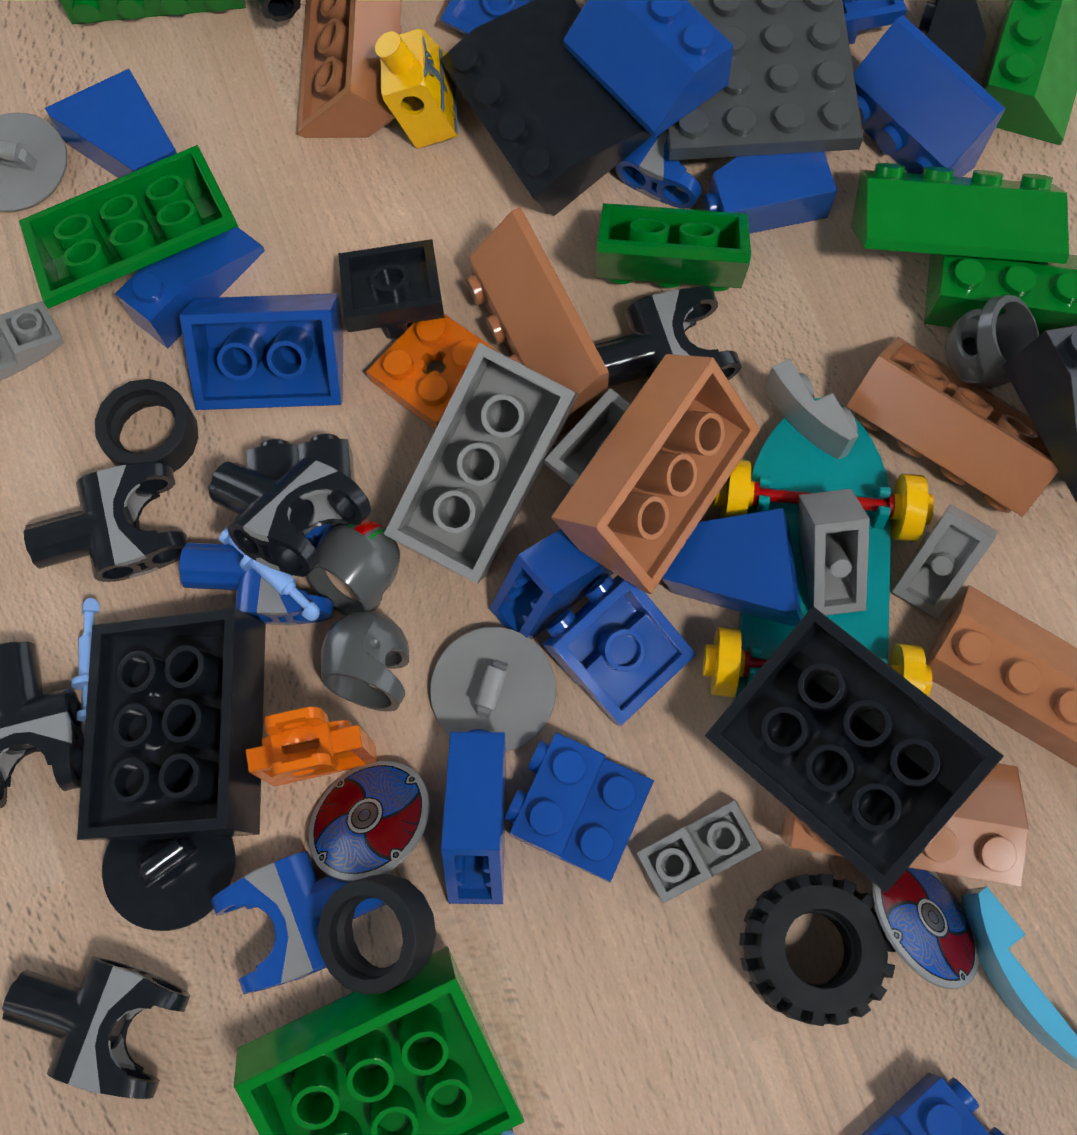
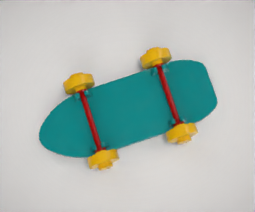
[702,398,934,699]

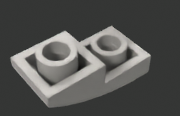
[0,301,63,381]
[764,359,858,460]
[637,800,763,903]

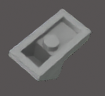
[892,504,997,619]

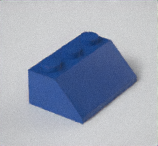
[563,0,734,138]
[854,15,1006,177]
[179,293,344,410]

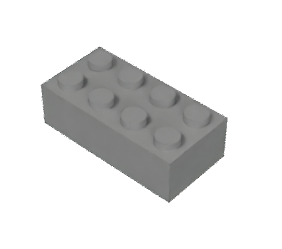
[384,343,579,584]

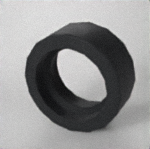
[95,379,199,472]
[317,874,436,995]

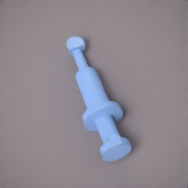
[219,527,320,621]
[71,598,100,722]

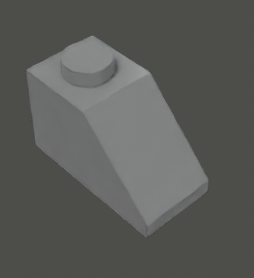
[799,489,870,615]

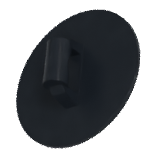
[102,837,236,931]

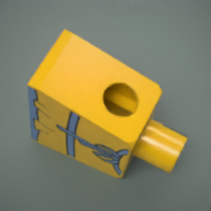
[375,29,458,149]

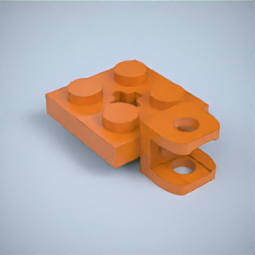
[366,314,499,429]
[246,707,378,787]

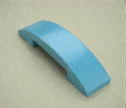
[961,886,1077,1071]

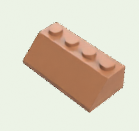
[297,0,402,138]
[466,207,609,436]
[846,337,1059,517]
[551,354,760,594]
[926,585,1077,768]
[781,763,1029,887]

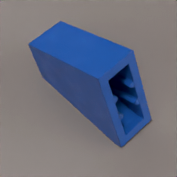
[45,69,177,178]
[703,152,837,234]
[662,508,802,626]
[489,529,614,640]
[441,729,506,904]

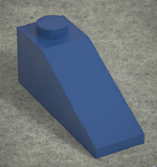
[115,227,265,349]

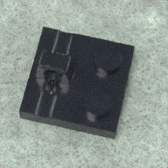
[338,239,445,339]

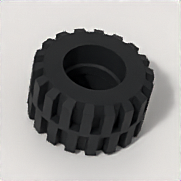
[739,873,896,1026]

